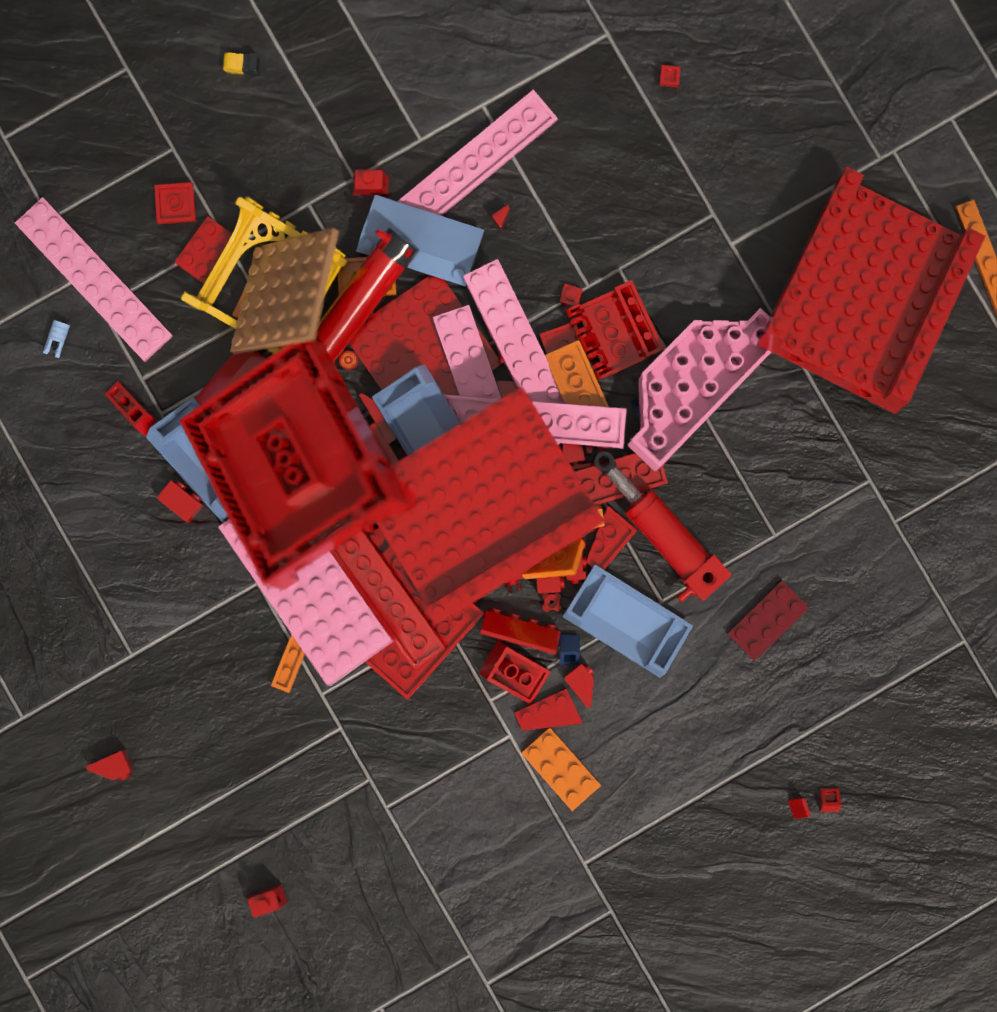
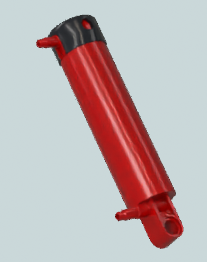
[314,227,419,362]

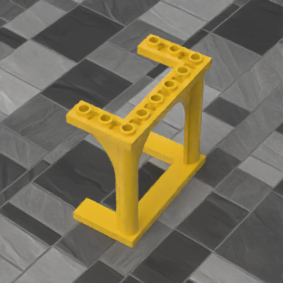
[181,196,348,354]

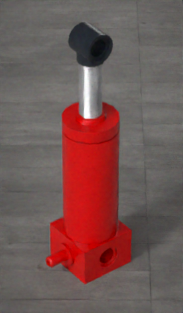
[592,451,732,602]

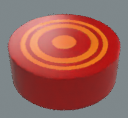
[339,351,358,370]

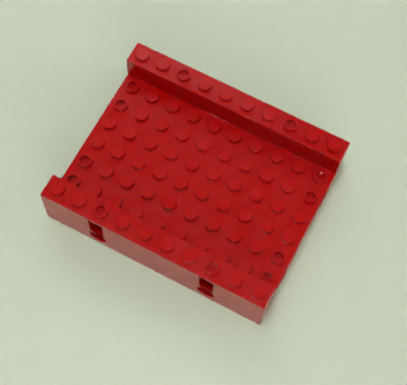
[757,167,986,414]
[179,339,412,590]
[376,387,605,625]

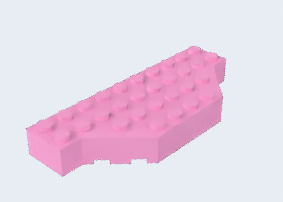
[628,308,771,472]

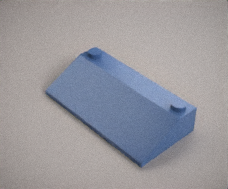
[356,195,484,286]
[372,364,461,456]
[146,397,228,522]
[562,565,693,678]

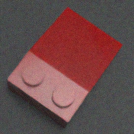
[478,640,551,704]

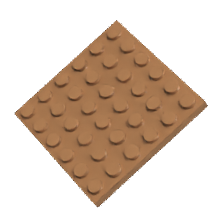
[230,228,339,354]

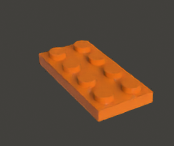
[545,340,609,407]
[521,727,601,811]

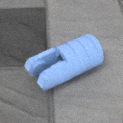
[43,320,70,358]

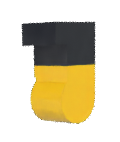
[223,53,260,76]

